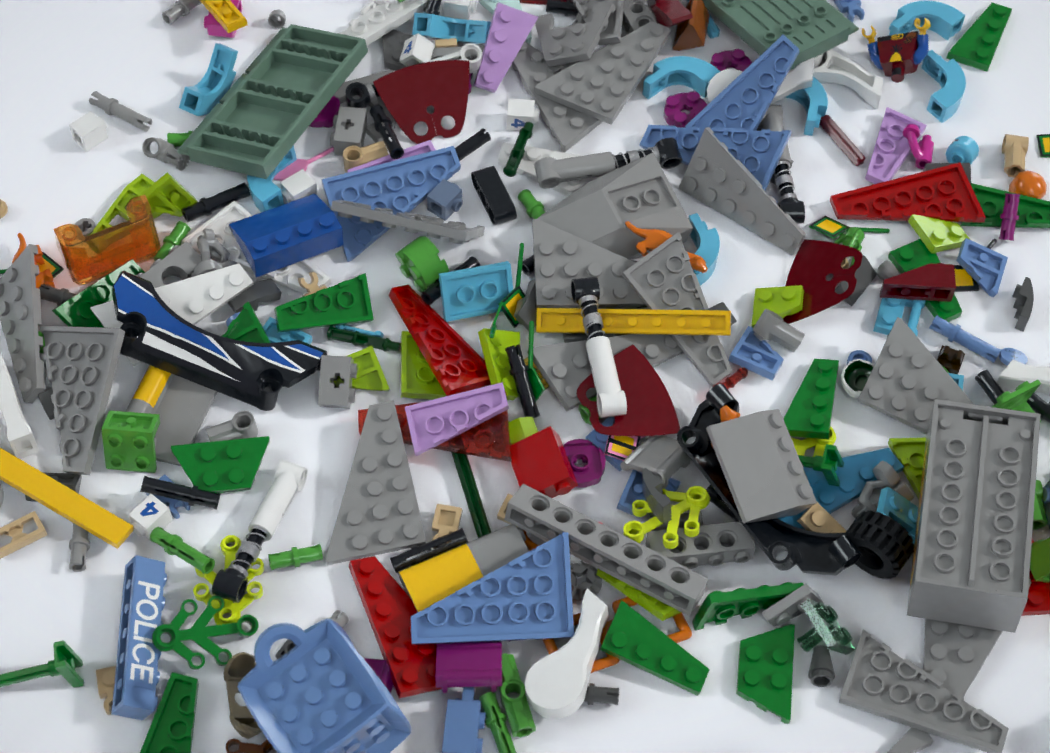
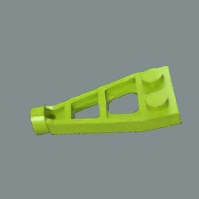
[86,174,163,252]

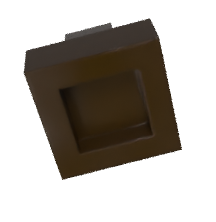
[937,345,965,374]

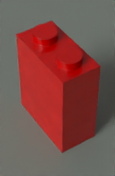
[506,426,578,498]

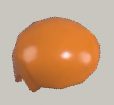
[1009,171,1047,199]

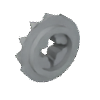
[570,560,603,601]

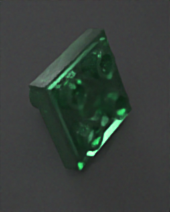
[797,599,855,655]

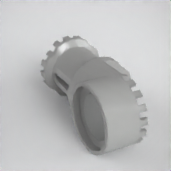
[142,137,190,171]

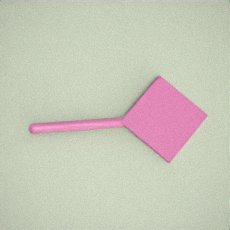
[274,146,334,181]

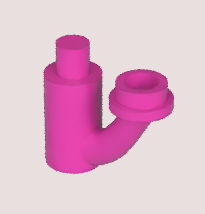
[903,124,934,170]

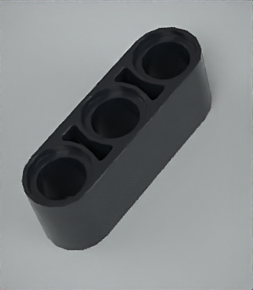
[471,166,517,225]

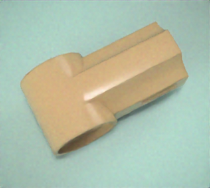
[1002,134,1029,178]
[343,141,389,173]

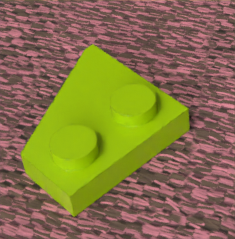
[752,285,804,328]
[333,346,390,391]

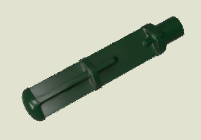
[503,122,534,177]
[327,326,401,352]

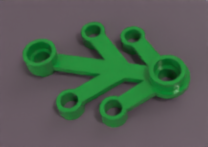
[152,596,259,670]

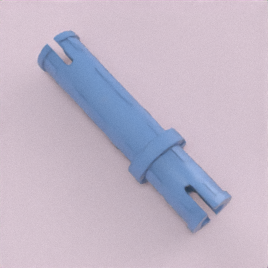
[929,315,1001,363]

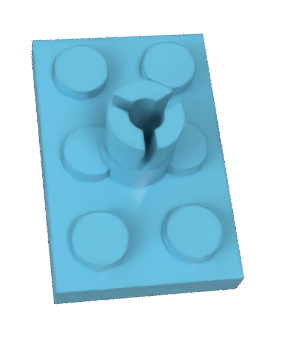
[439,261,513,322]

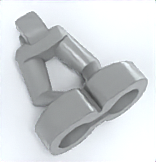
[194,229,237,276]
[851,461,914,519]

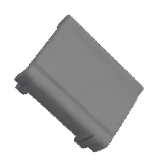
[620,435,691,489]

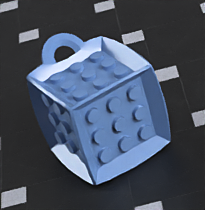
[238,619,412,753]

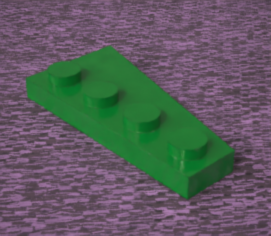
[946,2,1012,72]
[961,183,1050,228]
[888,239,962,322]
[274,273,374,333]
[784,358,839,440]
[692,582,804,631]
[599,600,710,696]
[140,672,199,753]

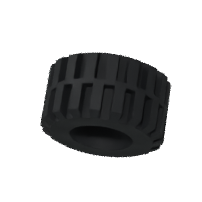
[846,510,915,579]

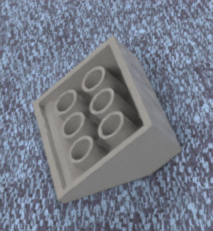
[706,409,817,524]

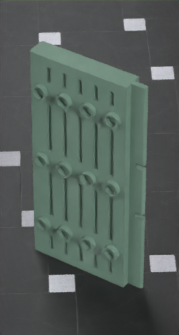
[702,0,859,71]
[177,24,368,179]

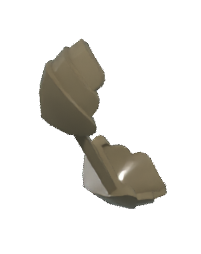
[223,652,262,739]

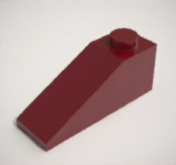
[650,0,693,28]
[879,263,956,302]

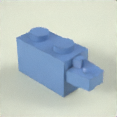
[442,687,486,753]

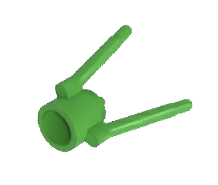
[833,227,865,268]

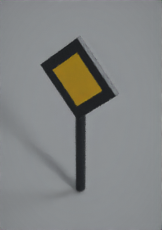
[954,239,997,292]

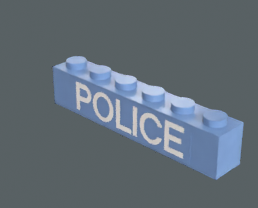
[112,555,167,721]

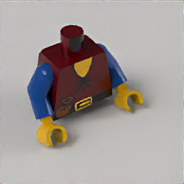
[862,18,931,83]

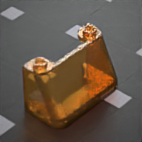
[53,195,161,285]

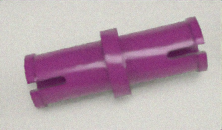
[999,193,1020,241]

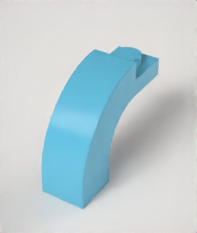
[889,1,965,41]
[412,13,491,44]
[179,43,238,116]
[921,49,966,123]
[642,56,721,100]
[785,77,828,136]
[247,145,297,212]
[688,213,720,286]

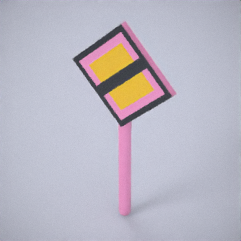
[604,435,646,461]

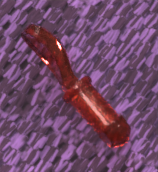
[713,367,748,389]

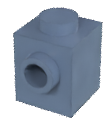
[427,179,463,221]

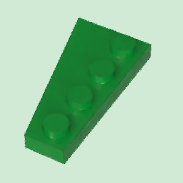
[51,259,145,328]

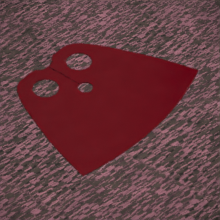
[373,60,469,144]
[783,239,863,324]
[576,344,680,436]

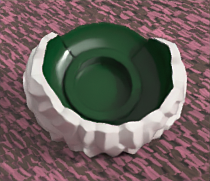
[840,359,874,398]

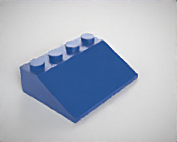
[229,193,344,277]

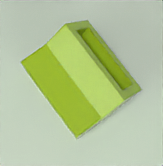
[505,417,538,444]

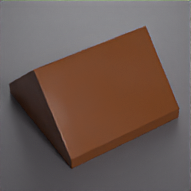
[672,0,710,51]

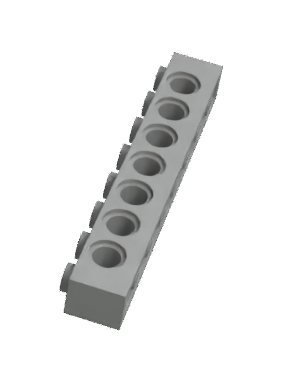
[504,484,709,616]

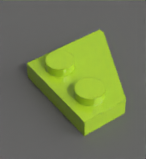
[133,173,197,217]
[908,214,970,254]

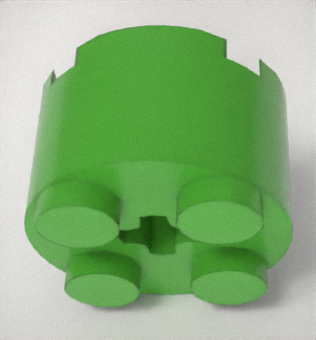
[395,236,449,293]

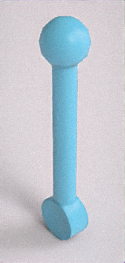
[335,325,384,338]

